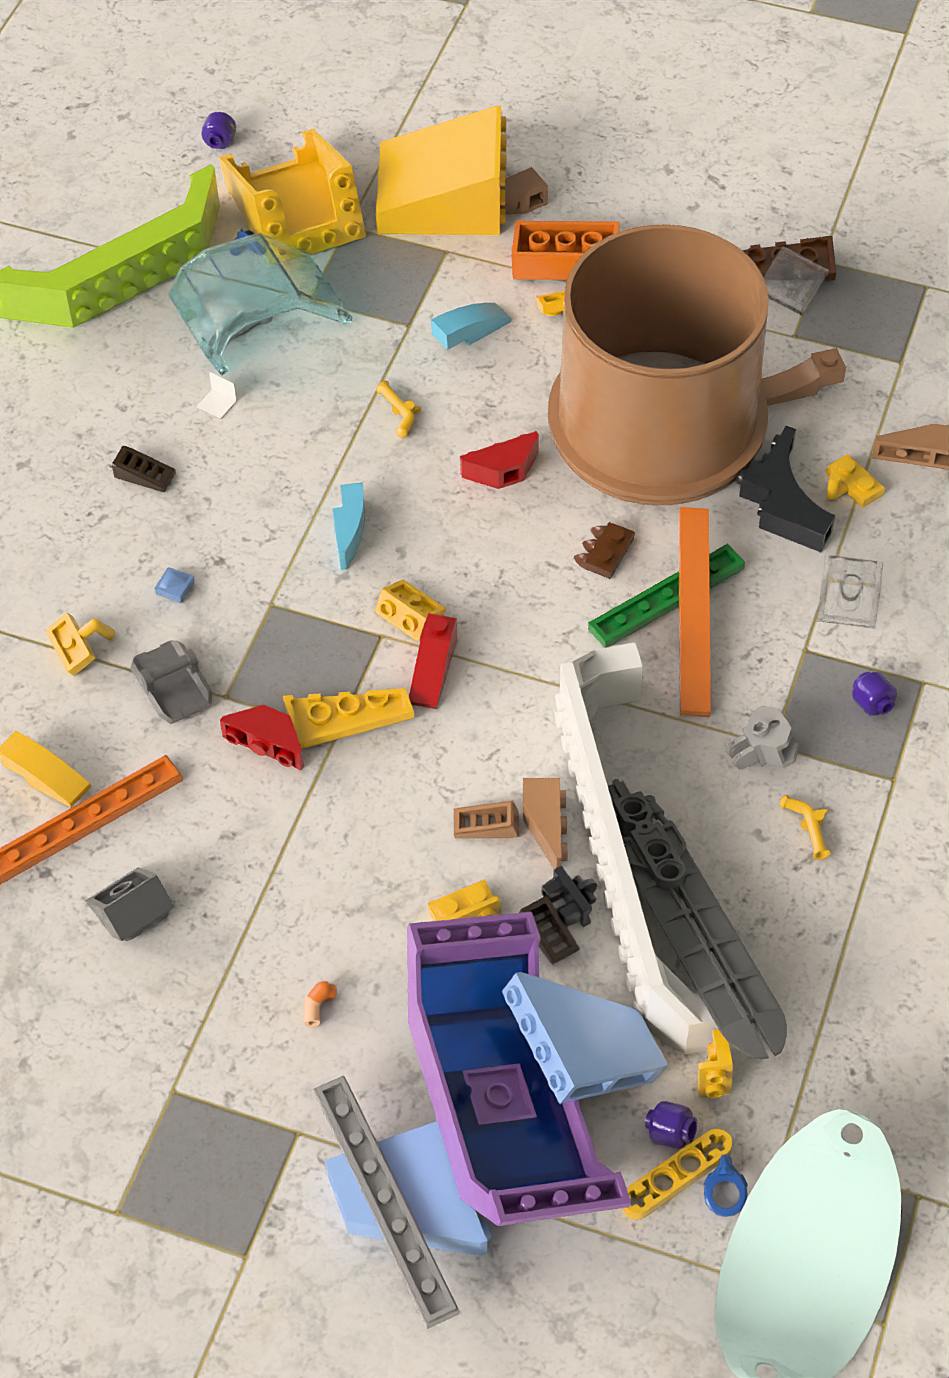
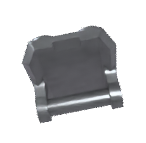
[130,640,212,724]

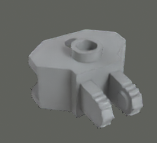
[725,706,799,770]

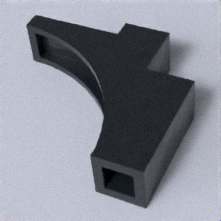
[738,425,835,553]

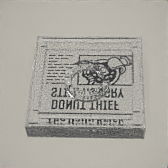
[764,246,829,316]

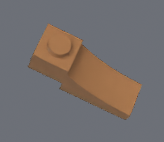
[760,348,846,406]

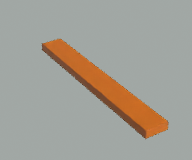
[679,507,711,717]
[0,755,183,885]

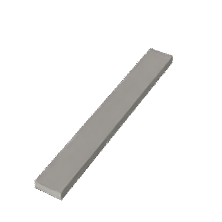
[314,1076,459,1329]

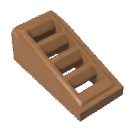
[454,801,519,838]

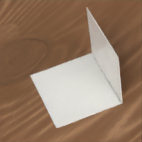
[196,372,236,419]

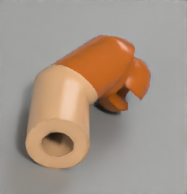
[304,981,337,1027]

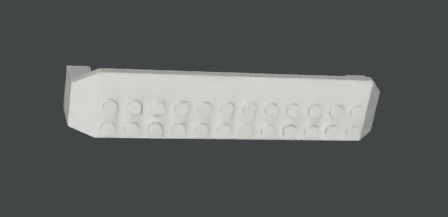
[555,642,747,1054]

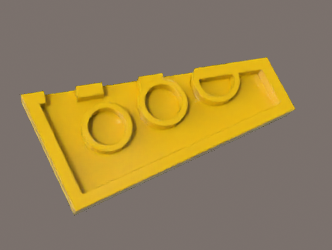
[283,688,414,749]

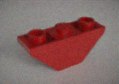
[460,431,539,489]
[220,705,304,770]

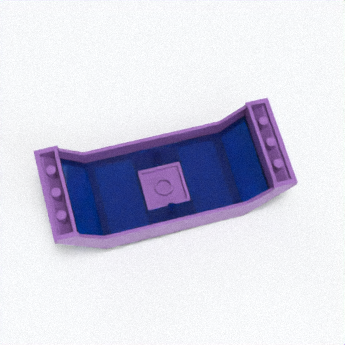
[407,912,631,1226]

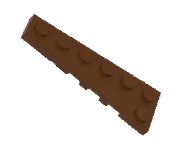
[742,236,836,281]

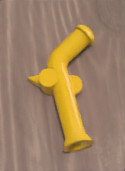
[376,380,421,438]
[780,795,831,860]

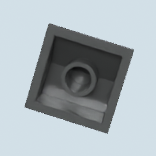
[86,867,175,941]

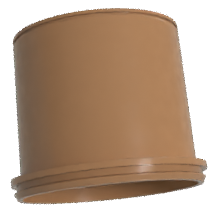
[548,224,769,506]

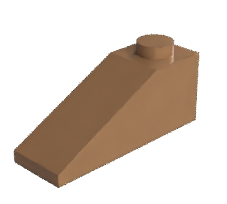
[872,424,949,470]

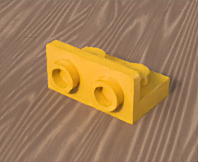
[375,579,447,641]
[428,879,501,921]
[697,1029,733,1099]

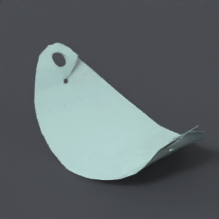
[715,1109,901,1378]

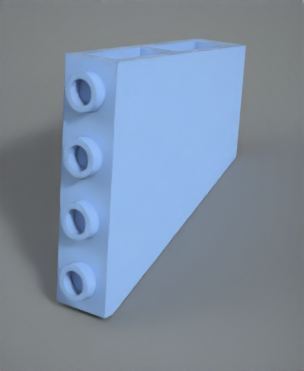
[502,972,668,1104]
[325,1121,491,1256]

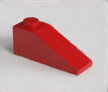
[409,613,457,709]

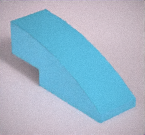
[431,302,511,350]
[332,482,365,570]

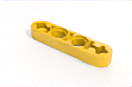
[622,1128,732,1219]

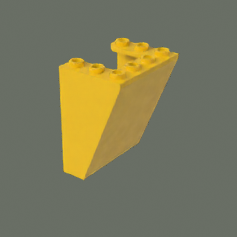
[376,106,507,235]
[219,129,366,267]

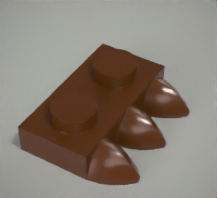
[574,522,635,579]

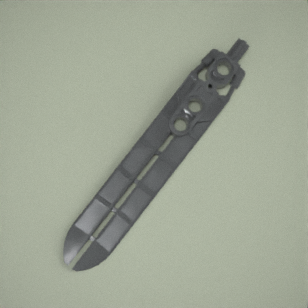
[608,779,787,1060]

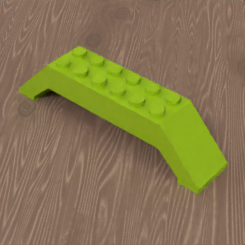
[0,164,220,328]

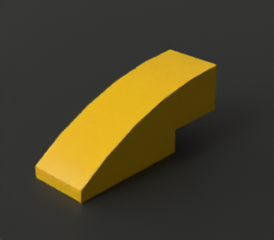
[0,730,91,808]

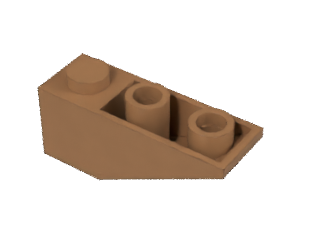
[500,167,548,214]
[523,778,568,869]

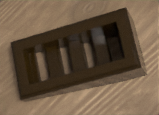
[112,446,176,492]
[519,895,580,965]

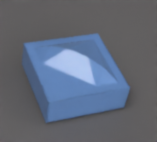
[155,567,194,603]

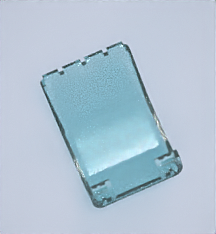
[168,233,352,376]

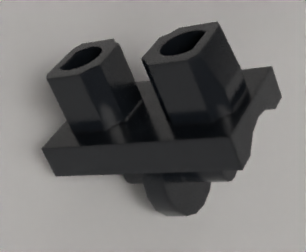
[541,865,598,927]

